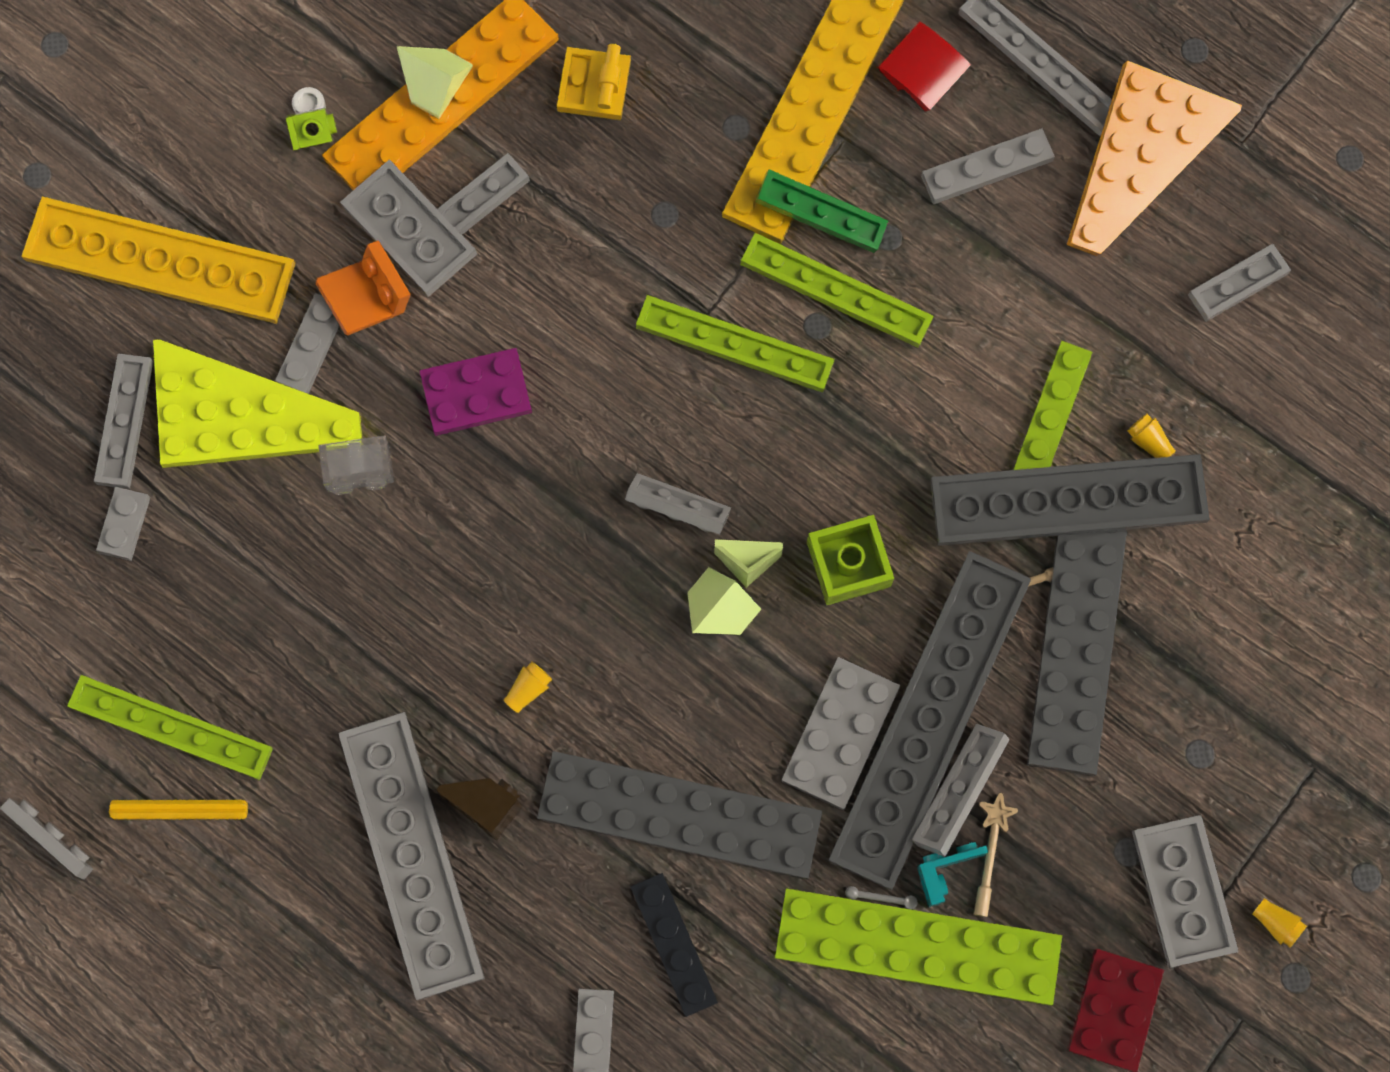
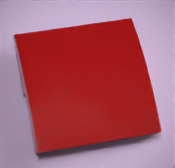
[877,22,971,112]

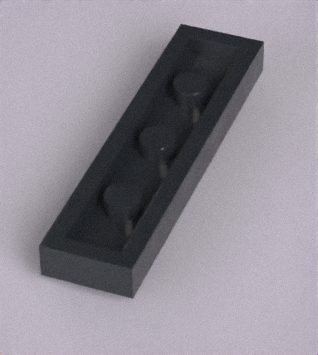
[631,873,718,1017]

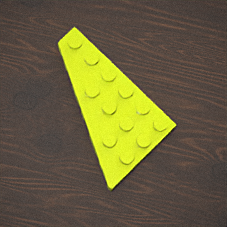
[153,339,363,468]

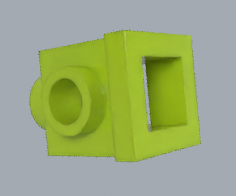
[286,107,337,150]

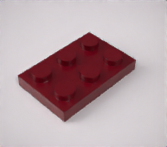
[1067,949,1164,1072]

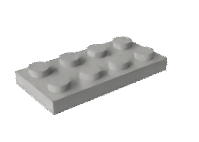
[340,159,477,297]
[781,657,900,811]
[1132,815,1239,968]

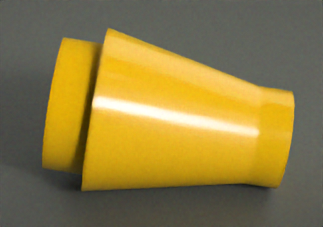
[1127,413,1176,458]
[503,661,552,713]
[1252,898,1307,948]

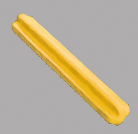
[109,800,248,820]

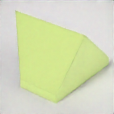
[396,46,473,119]
[714,539,783,588]
[687,567,761,636]

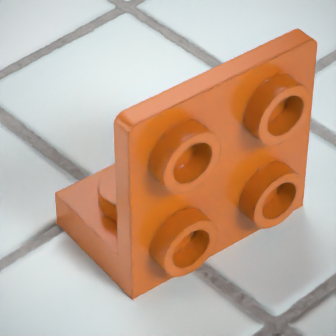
[316,240,411,335]

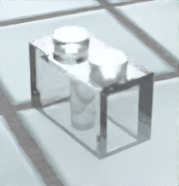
[319,435,394,495]

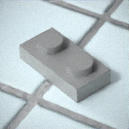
[96,487,150,561]

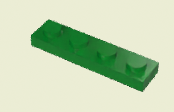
[755,169,888,253]

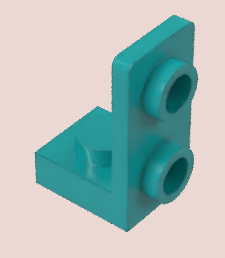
[917,842,988,908]

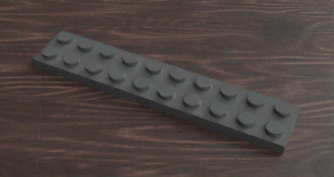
[828,551,1031,891]

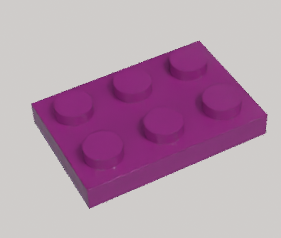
[419,348,532,436]

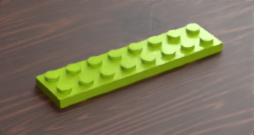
[775,888,1062,1006]

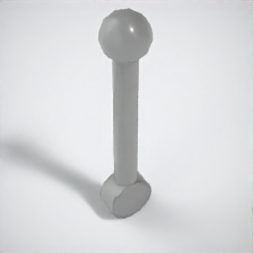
[845,886,918,910]

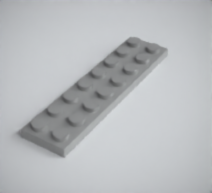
[338,712,485,1001]

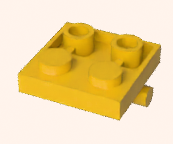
[557,44,631,120]

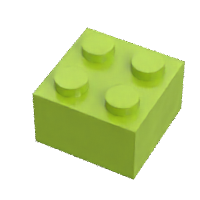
[807,515,894,606]

